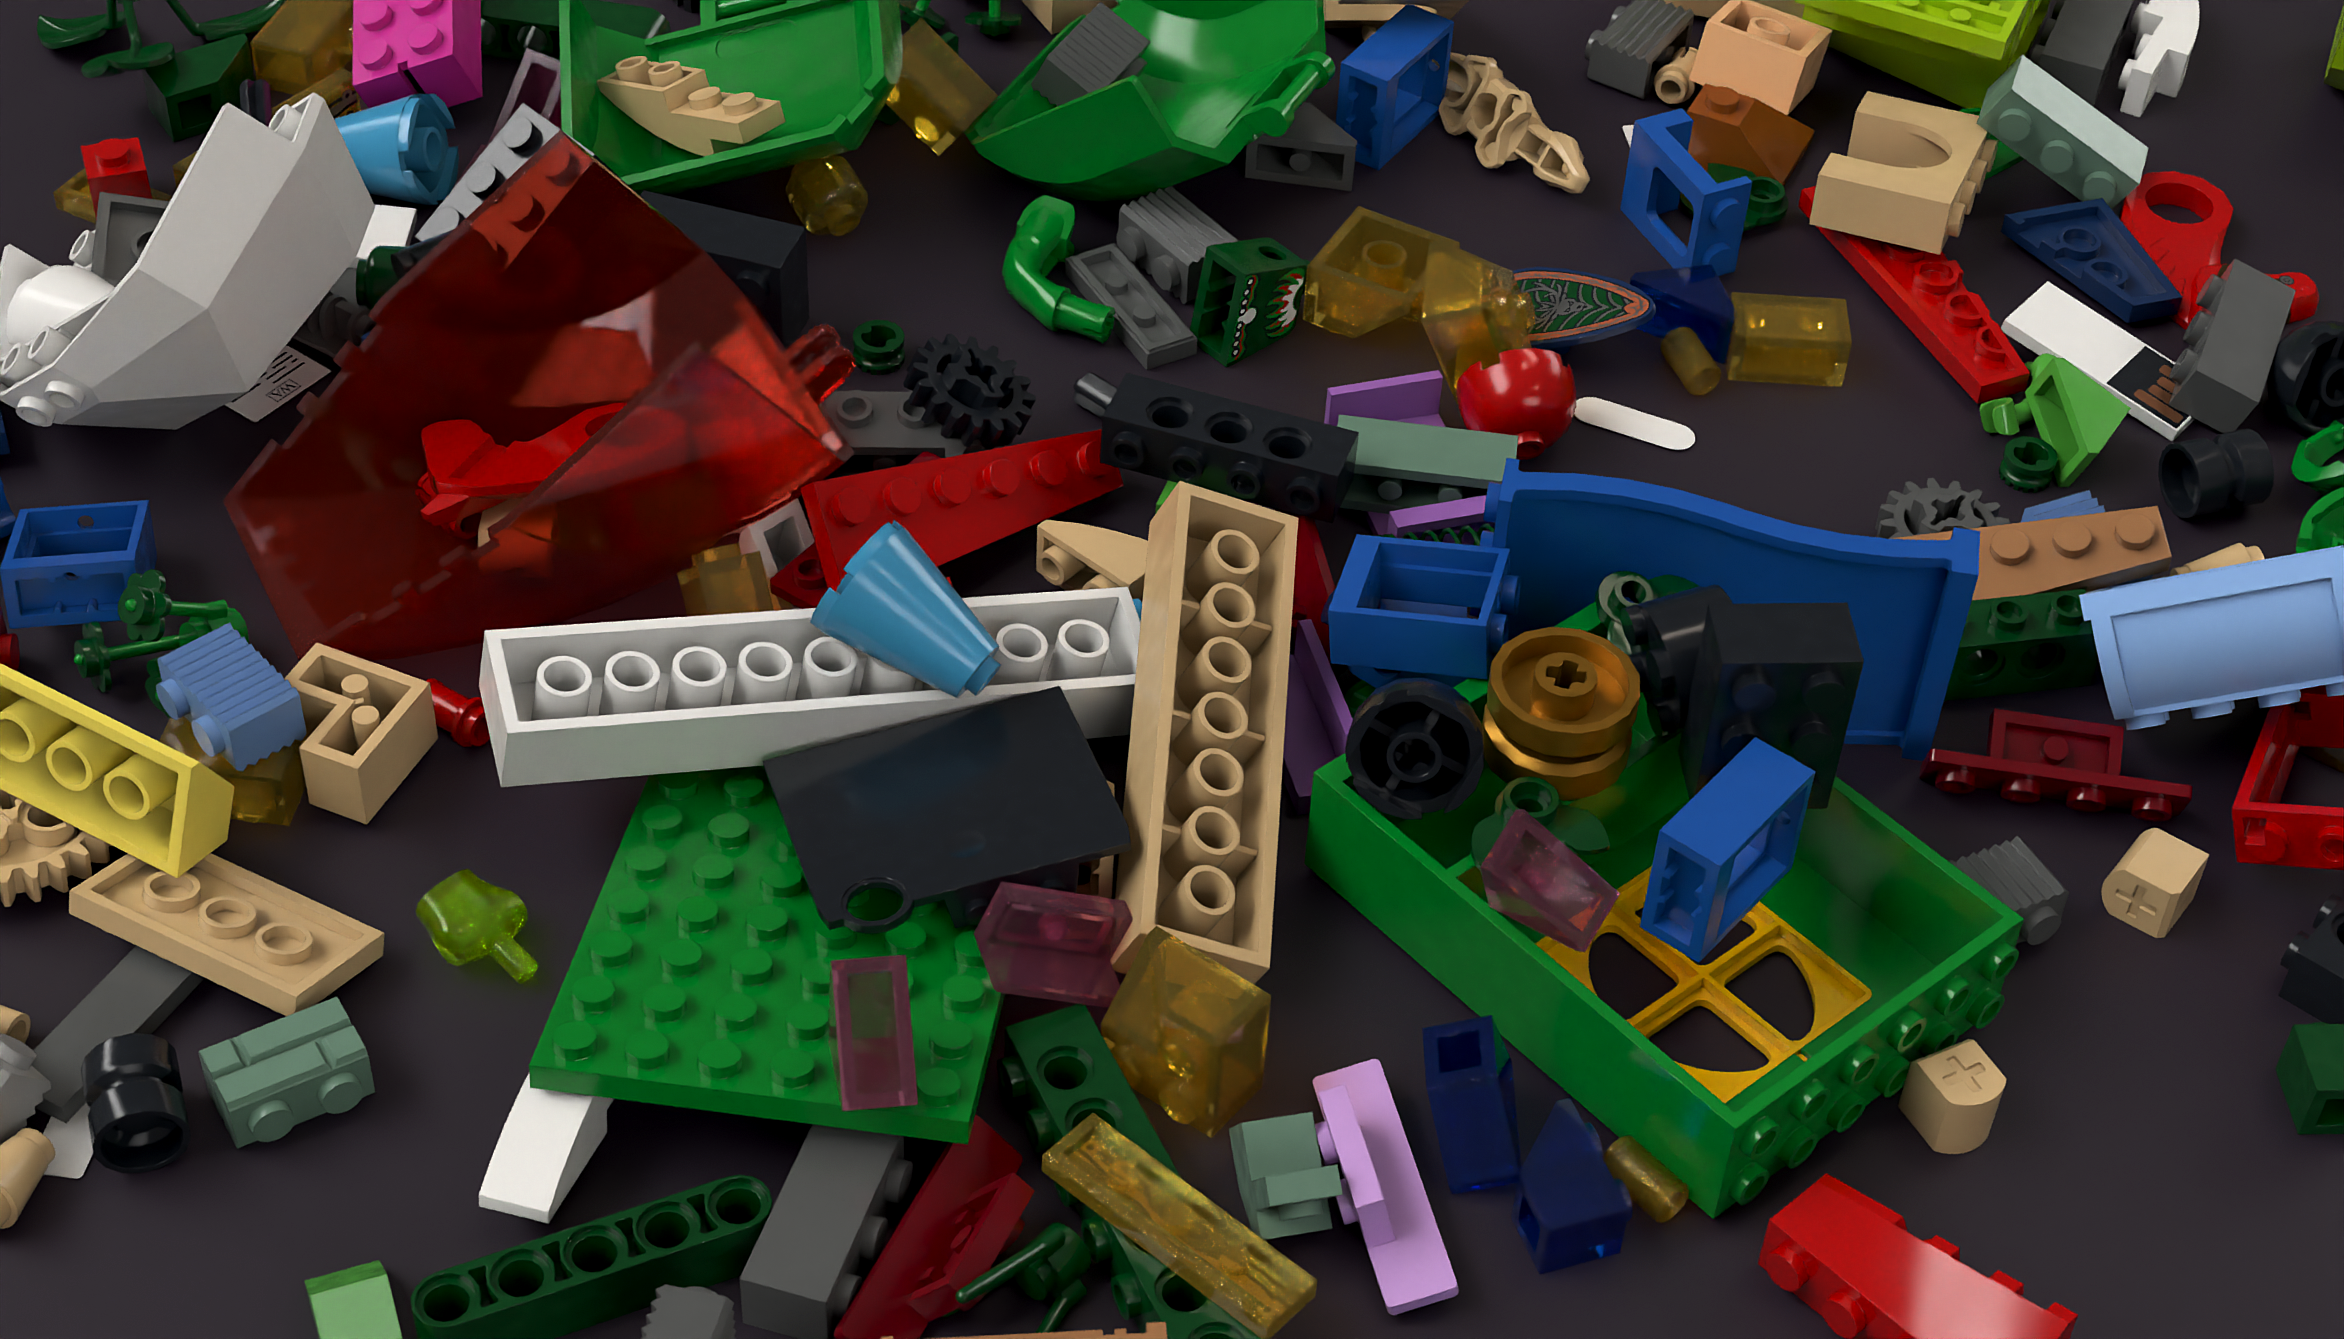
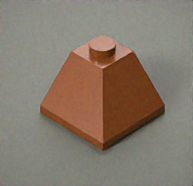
[1687,83,1815,186]

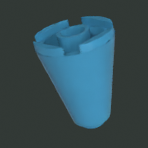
[334,93,459,206]
[810,520,1001,698]

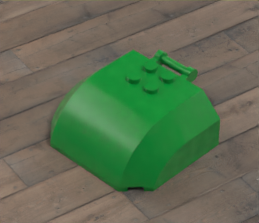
[559,0,903,202]
[964,0,1335,202]

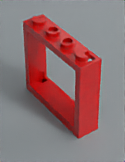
[2232,685,2344,870]

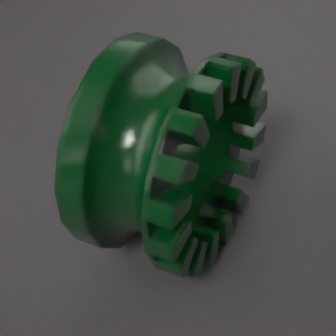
[853,320,905,375]
[1999,436,2058,493]

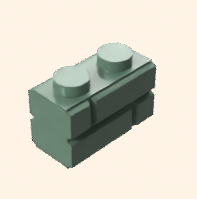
[198,997,375,1149]

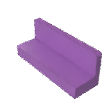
[1282,619,1353,815]

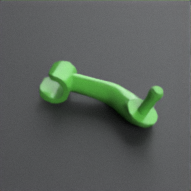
[1980,353,2057,435]

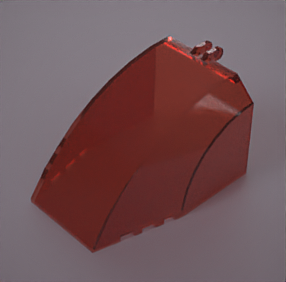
[223,129,856,661]

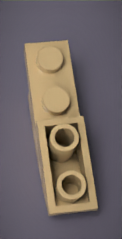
[597,56,786,156]
[1036,520,1148,602]

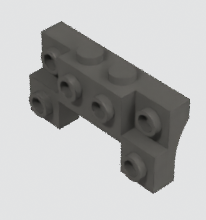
[760,390,1006,508]

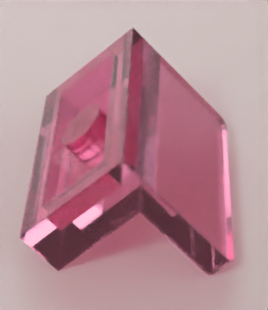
[974,882,1133,1008]

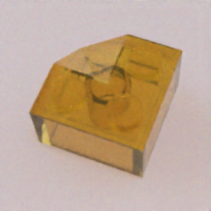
[1303,206,1460,339]
[1421,240,1535,404]
[1101,926,1271,1138]

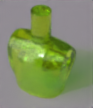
[416,869,539,984]

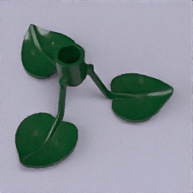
[37,0,286,78]

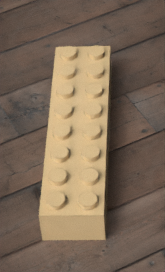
[1108,481,1298,1004]

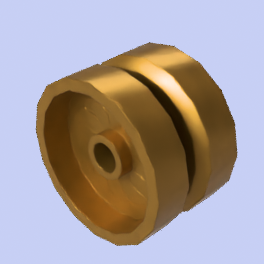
[1482,627,1640,801]

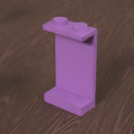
[1324,370,1495,545]

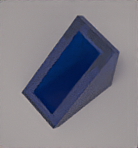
[1630,264,1738,364]

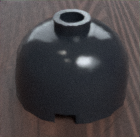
[2266,321,2344,436]
[1345,677,1485,820]

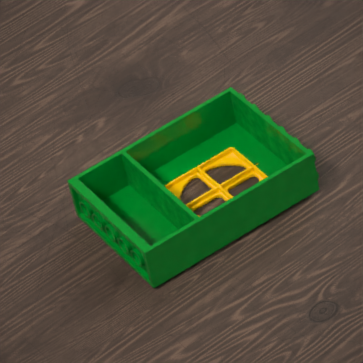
[1304,602,2024,1219]

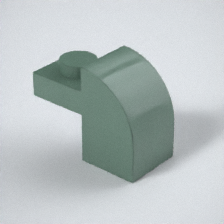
[1229,1112,1343,1240]

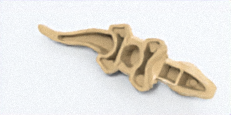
[1361,26,1590,194]

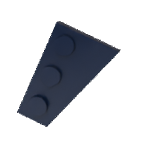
[2001,198,2182,323]

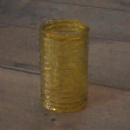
[1660,327,1722,395]
[1599,1136,1689,1223]

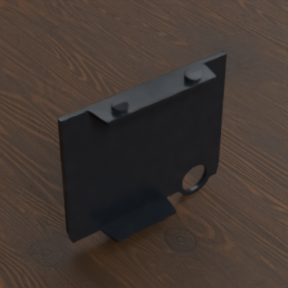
[763,686,1131,934]

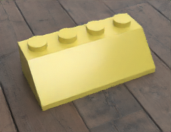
[0,663,235,878]

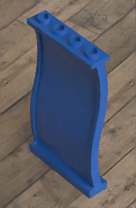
[1470,458,1980,761]

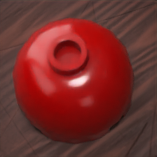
[1456,348,1577,460]

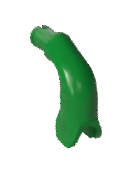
[1002,195,1115,343]

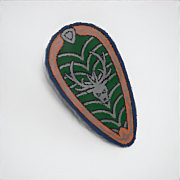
[1465,267,1656,354]

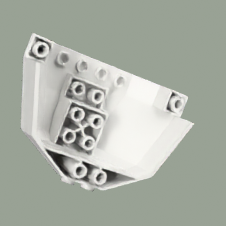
[0,92,375,430]

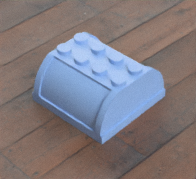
[2079,545,2344,730]

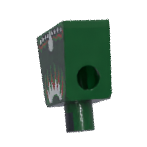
[1190,237,1318,367]

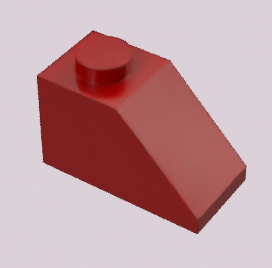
[80,137,152,219]

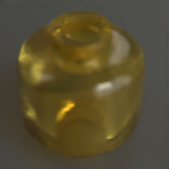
[786,155,868,236]

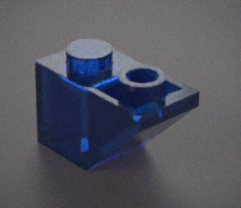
[1422,1015,1523,1194]
[1511,1097,1633,1275]

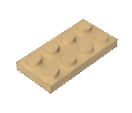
[69,853,385,1016]

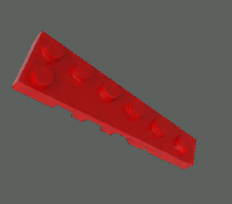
[1798,186,2030,404]
[800,429,1124,592]

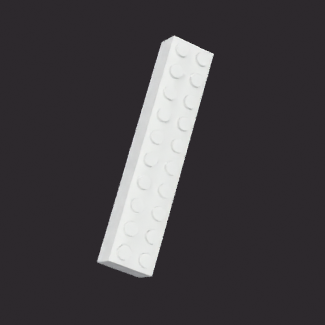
[479,587,1141,787]

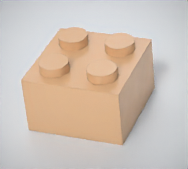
[1689,0,1833,116]

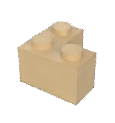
[284,642,438,825]

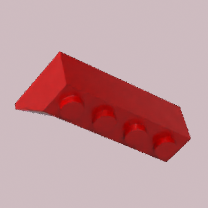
[1758,1173,2078,1339]

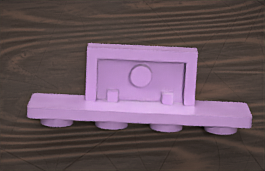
[1313,1059,1459,1315]

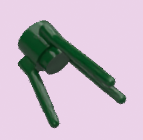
[942,1222,1091,1333]

